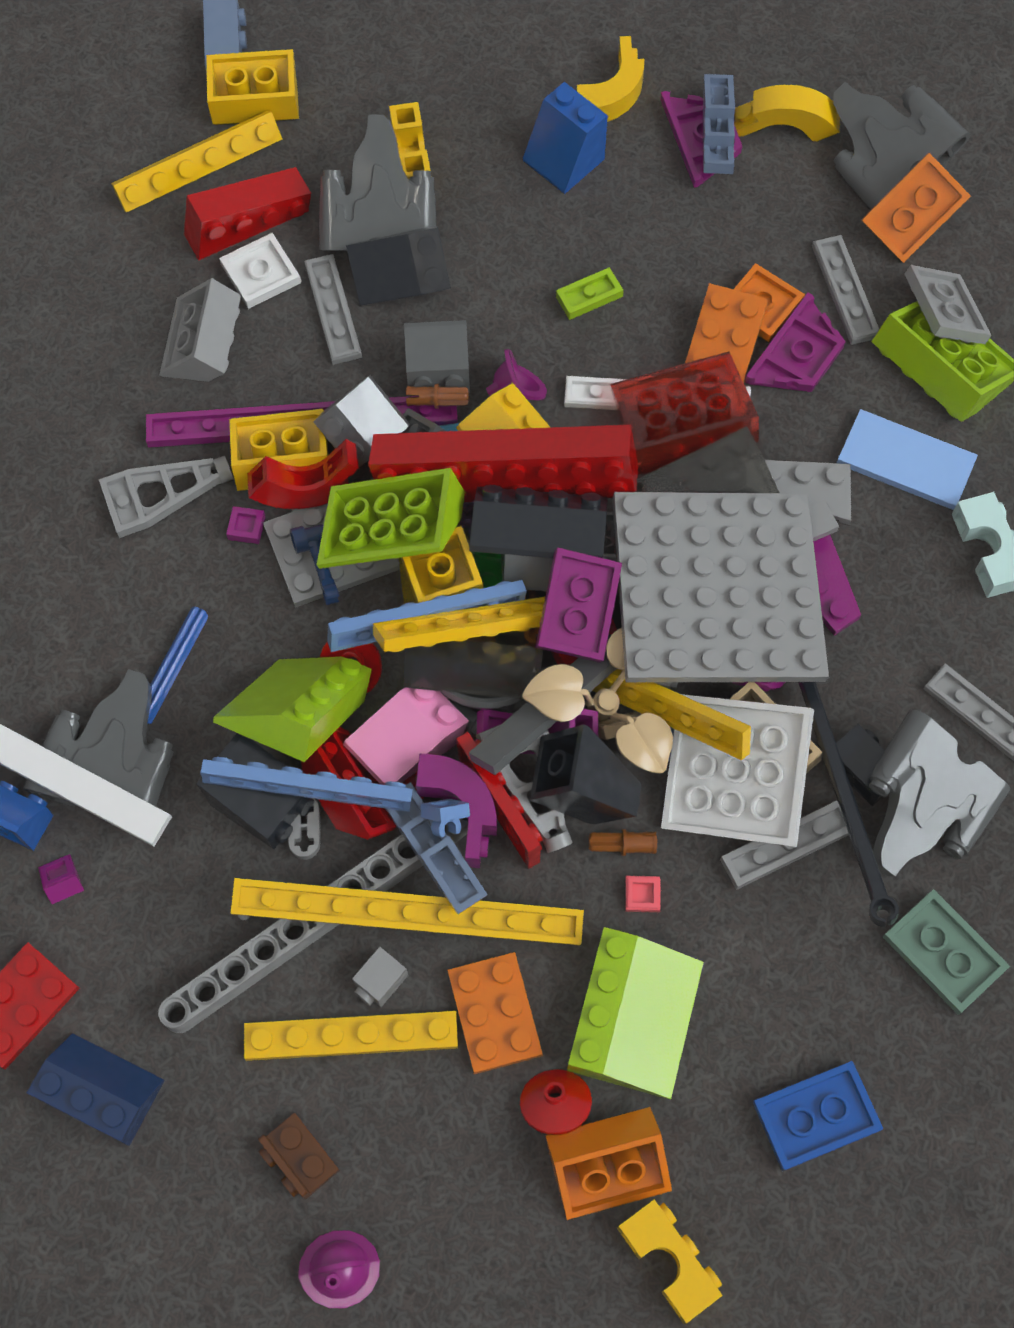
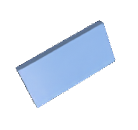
[837,409,978,510]

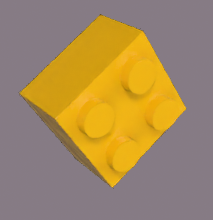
[401,526,483,603]

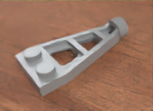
[99,456,234,538]
[476,725,573,853]

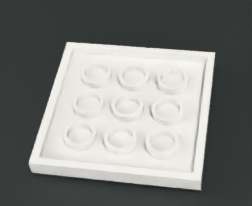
[661,694,814,847]

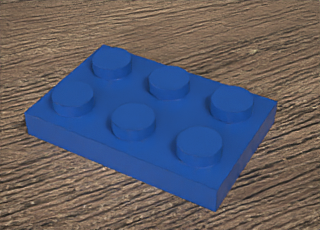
[752,1061,883,1172]

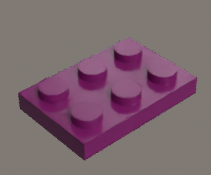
[535,548,622,662]

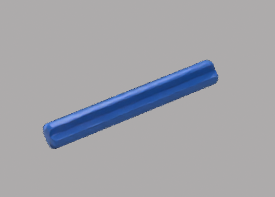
[147,607,208,724]

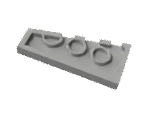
[723,458,851,525]

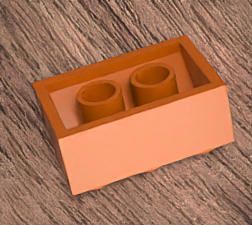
[545,1107,672,1220]

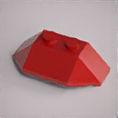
[301,727,396,840]

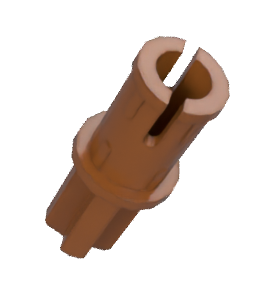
[406,384,469,409]
[588,829,657,856]

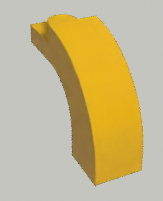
[577,36,644,122]
[734,85,840,141]

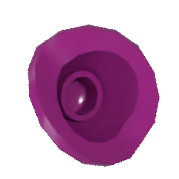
[486,349,547,401]
[298,1230,380,1308]

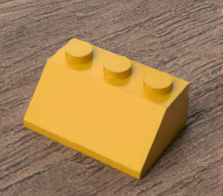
[206,49,299,125]
[456,383,550,431]
[229,409,329,491]

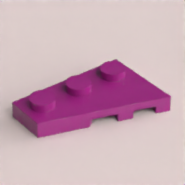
[813,535,861,636]

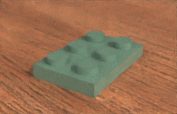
[883,889,1010,1015]

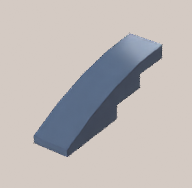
[703,74,735,174]
[385,782,488,914]

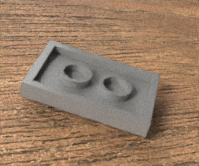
[905,265,992,344]

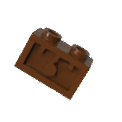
[258,1113,340,1199]

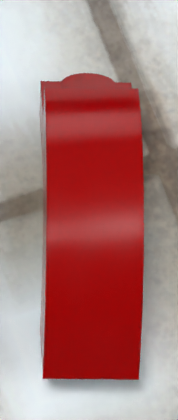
[247,439,358,509]

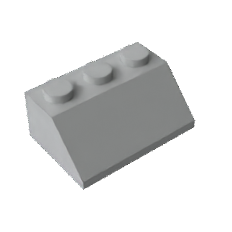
[159,278,241,382]

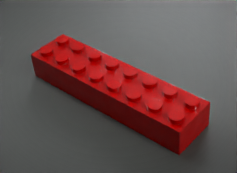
[368,425,638,502]

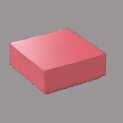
[625,876,660,912]

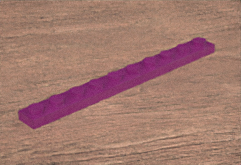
[146,396,458,448]

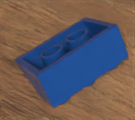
[0,780,54,851]

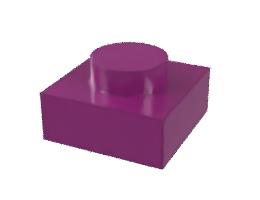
[226,506,265,544]

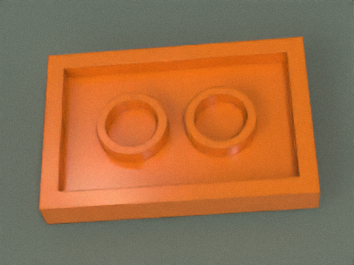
[861,153,971,263]
[683,283,768,386]
[448,952,543,1074]

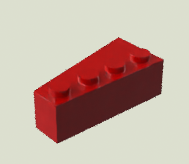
[184,167,311,261]

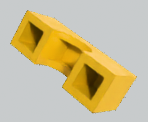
[389,102,431,179]
[617,1199,723,1324]

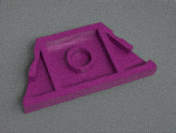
[660,91,742,188]
[745,292,845,392]

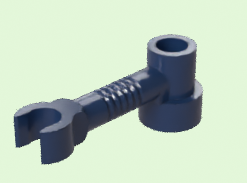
[290,524,339,605]

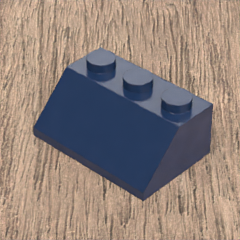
[27,1033,165,1146]

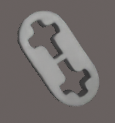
[289,798,321,860]

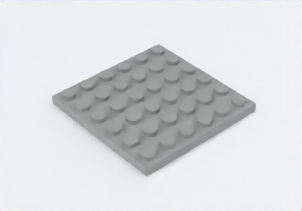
[612,492,829,682]

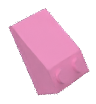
[343,675,469,785]

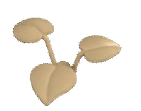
[522,628,673,774]

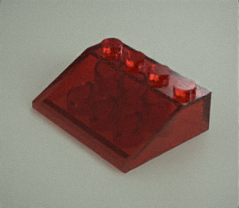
[610,352,759,475]

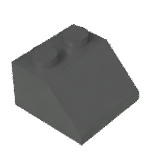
[404,320,470,393]

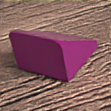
[38,854,84,904]

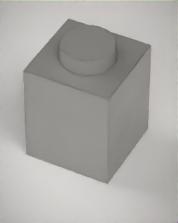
[352,947,408,1007]

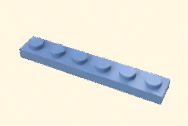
[327,580,527,652]
[201,757,413,812]

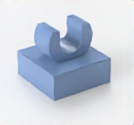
[421,799,470,837]

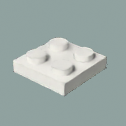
[219,233,301,309]

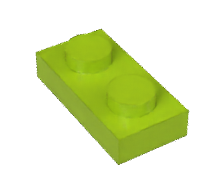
[556,267,623,320]

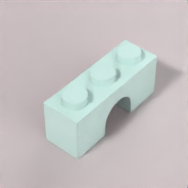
[952,492,1014,598]

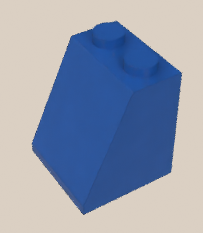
[523,82,608,194]

